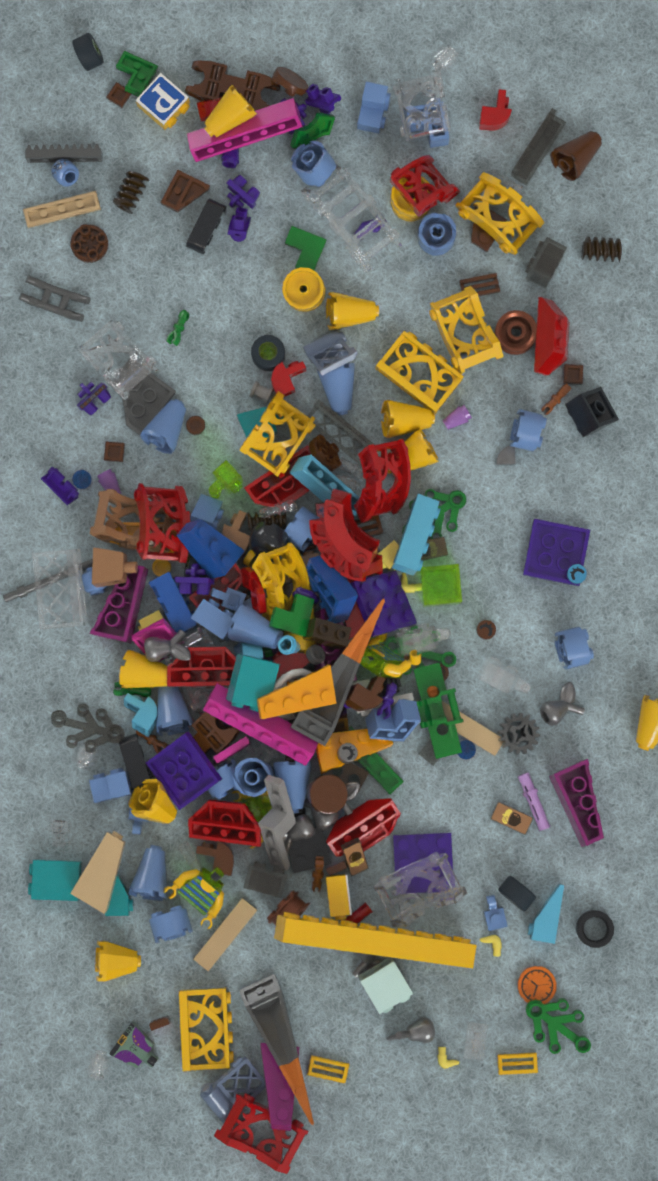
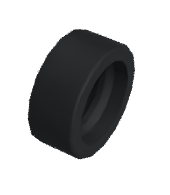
[576,910,614,948]

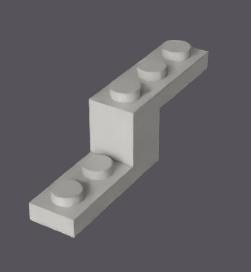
[258,775,296,871]

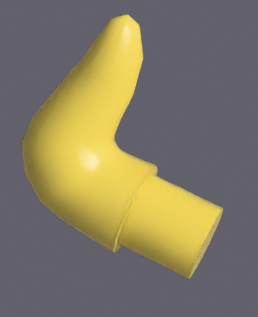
[401,573,422,593]
[479,935,502,957]
[437,1047,460,1069]

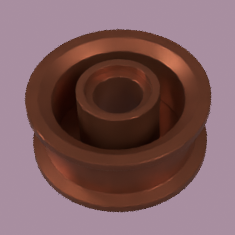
[494,310,537,355]
[266,890,310,926]

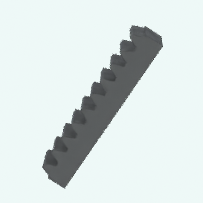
[25,144,103,163]

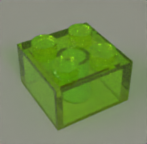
[420,564,462,607]

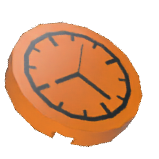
[518,966,557,1004]

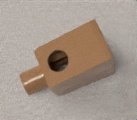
[92,548,138,587]

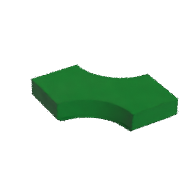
[290,113,335,149]

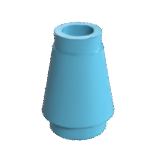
[278,635,300,655]

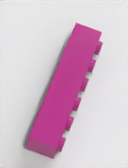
[187,98,302,162]
[203,683,318,766]

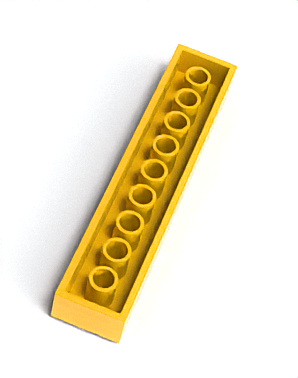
[274,912,477,969]

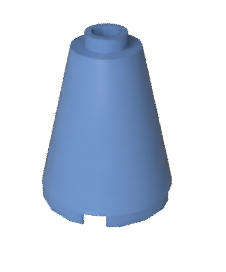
[317,363,355,415]
[140,399,186,454]
[228,604,283,649]
[156,686,194,736]
[233,757,275,797]
[273,761,312,814]
[128,845,167,901]

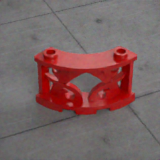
[390,155,460,217]
[354,439,411,523]
[134,483,190,563]
[324,489,380,570]
[309,517,383,582]
[214,1093,309,1174]

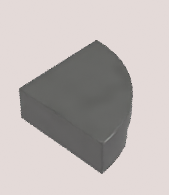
[496,446,516,465]

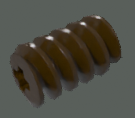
[113,171,149,214]
[581,236,622,263]
[247,509,287,532]

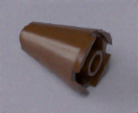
[550,131,602,181]

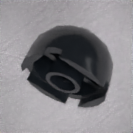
[249,522,288,560]

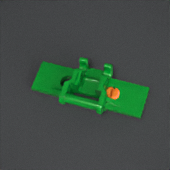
[413,663,464,759]

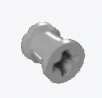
[249,381,274,404]

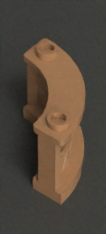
[89,489,175,553]

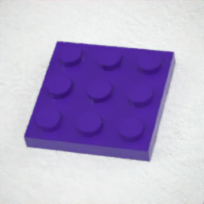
[523,519,590,587]
[350,570,417,638]
[146,731,222,810]
[393,833,454,894]

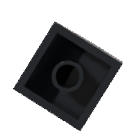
[565,387,619,437]

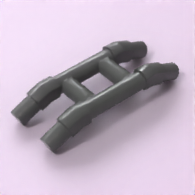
[19,275,91,322]

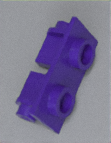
[40,467,79,505]

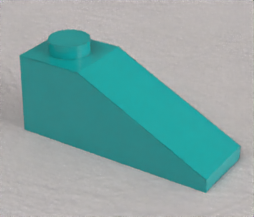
[105,873,134,916]

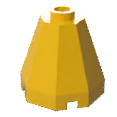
[128,779,177,824]
[95,941,141,981]

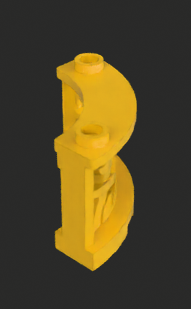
[455,172,545,255]
[429,286,504,373]
[239,391,316,477]
[252,542,310,621]

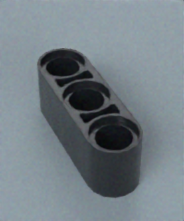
[186,198,227,255]
[118,733,150,791]

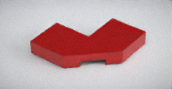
[241,567,267,614]

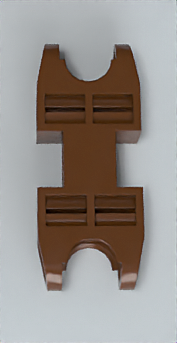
[185,60,281,111]
[191,712,240,754]

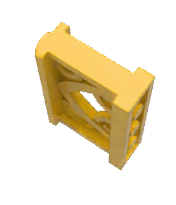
[375,331,464,415]
[179,987,234,1071]

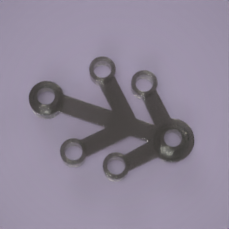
[51,704,125,753]

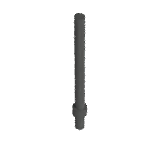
[3,559,93,602]

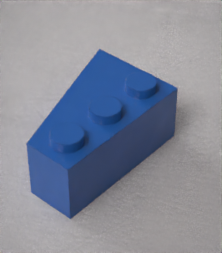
[176,519,245,579]
[306,555,358,623]
[148,572,198,633]

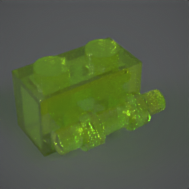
[208,460,243,499]

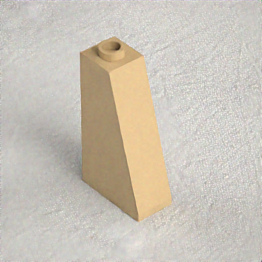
[70,831,126,914]

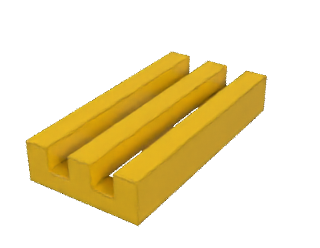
[497,1052,538,1075]
[307,1055,349,1083]

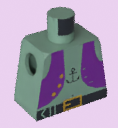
[109,1021,159,1068]

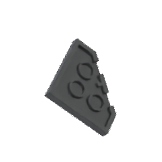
[119,358,176,436]

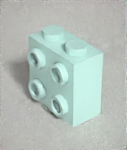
[358,957,413,1014]

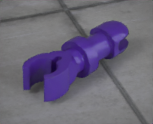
[377,683,397,719]

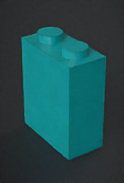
[226,653,280,712]
[28,859,82,901]

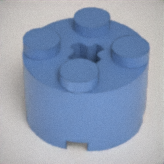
[291,141,336,187]
[418,213,456,256]
[510,409,547,452]
[285,507,320,553]
[555,627,594,670]
[208,758,238,800]
[149,905,193,943]

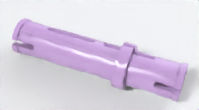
[518,772,551,831]

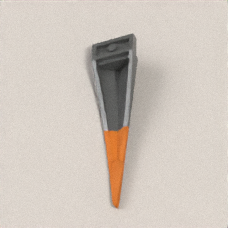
[291,599,385,746]
[239,974,314,1125]

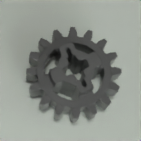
[497,713,540,755]

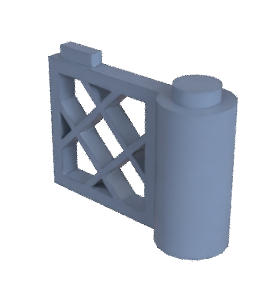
[303,330,358,376]
[200,1056,266,1124]

